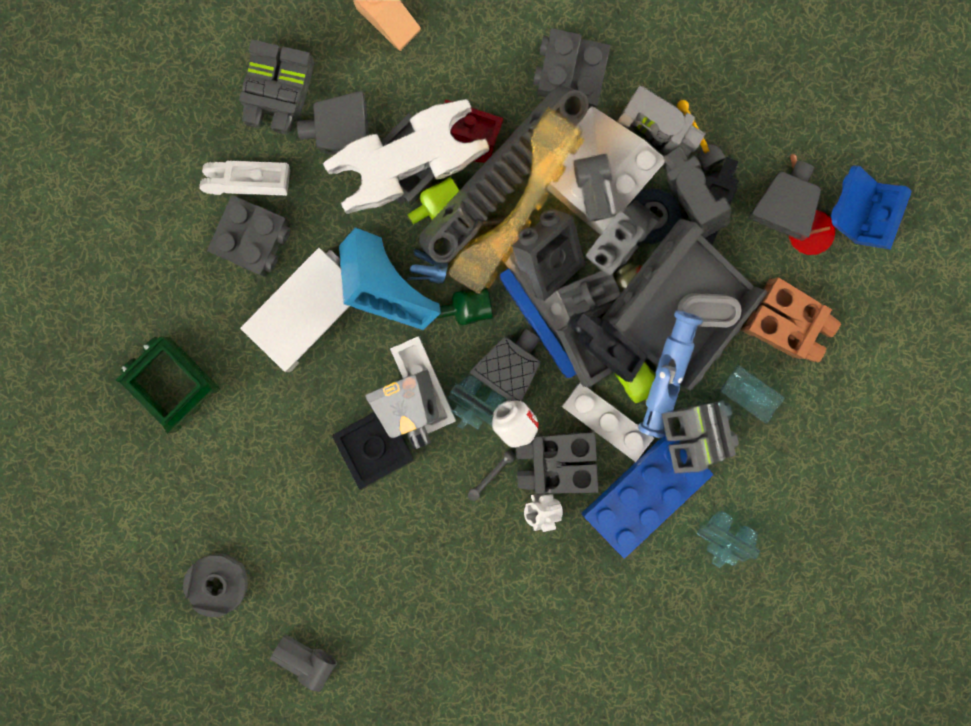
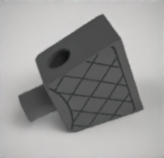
[470,329,540,401]

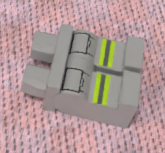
[617,85,705,157]

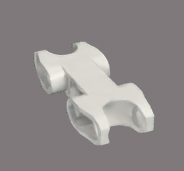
[323,99,489,214]

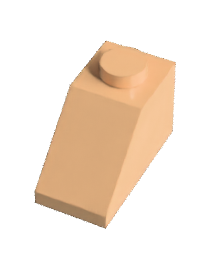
[353,0,421,51]

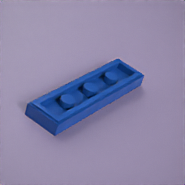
[499,268,576,378]

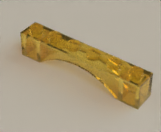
[447,106,584,294]

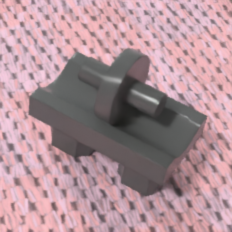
[557,270,621,318]

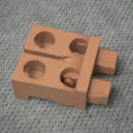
[740,277,841,362]

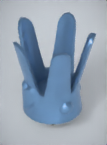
[407,249,455,284]

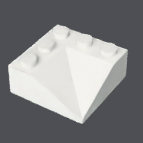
[532,106,665,235]

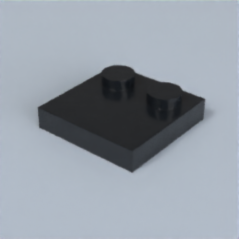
[331,412,415,490]

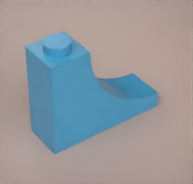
[339,228,441,330]

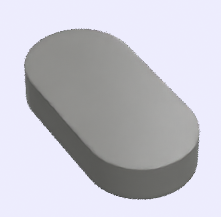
[678,293,741,328]

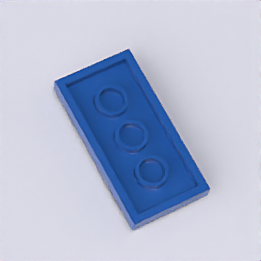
[581,434,713,559]

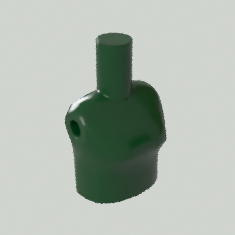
[437,287,494,325]

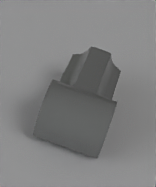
[573,153,616,222]
[270,634,337,692]

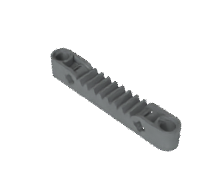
[419,86,589,263]

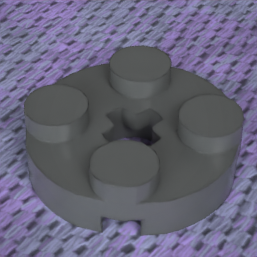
[183,553,248,617]

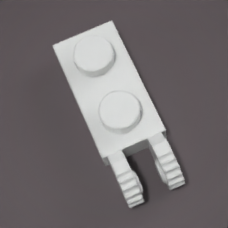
[200,161,290,195]

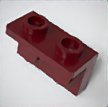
[444,99,504,163]

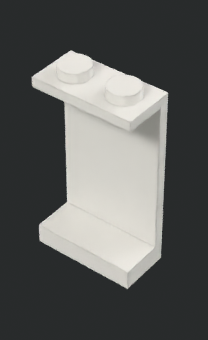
[240,248,350,372]

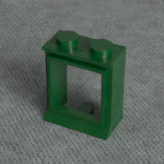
[116,336,221,434]

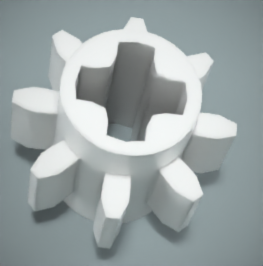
[524,494,563,532]

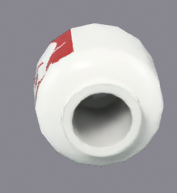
[492,401,539,447]

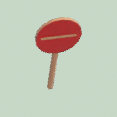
[788,154,835,255]

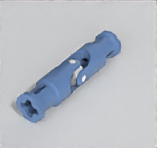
[638,310,703,438]

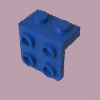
[832,166,912,250]

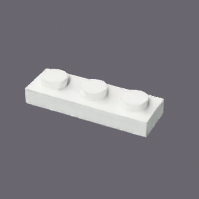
[390,336,456,433]
[562,382,654,462]

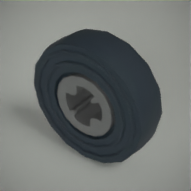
[627,189,681,244]

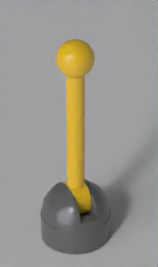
[677,100,726,171]

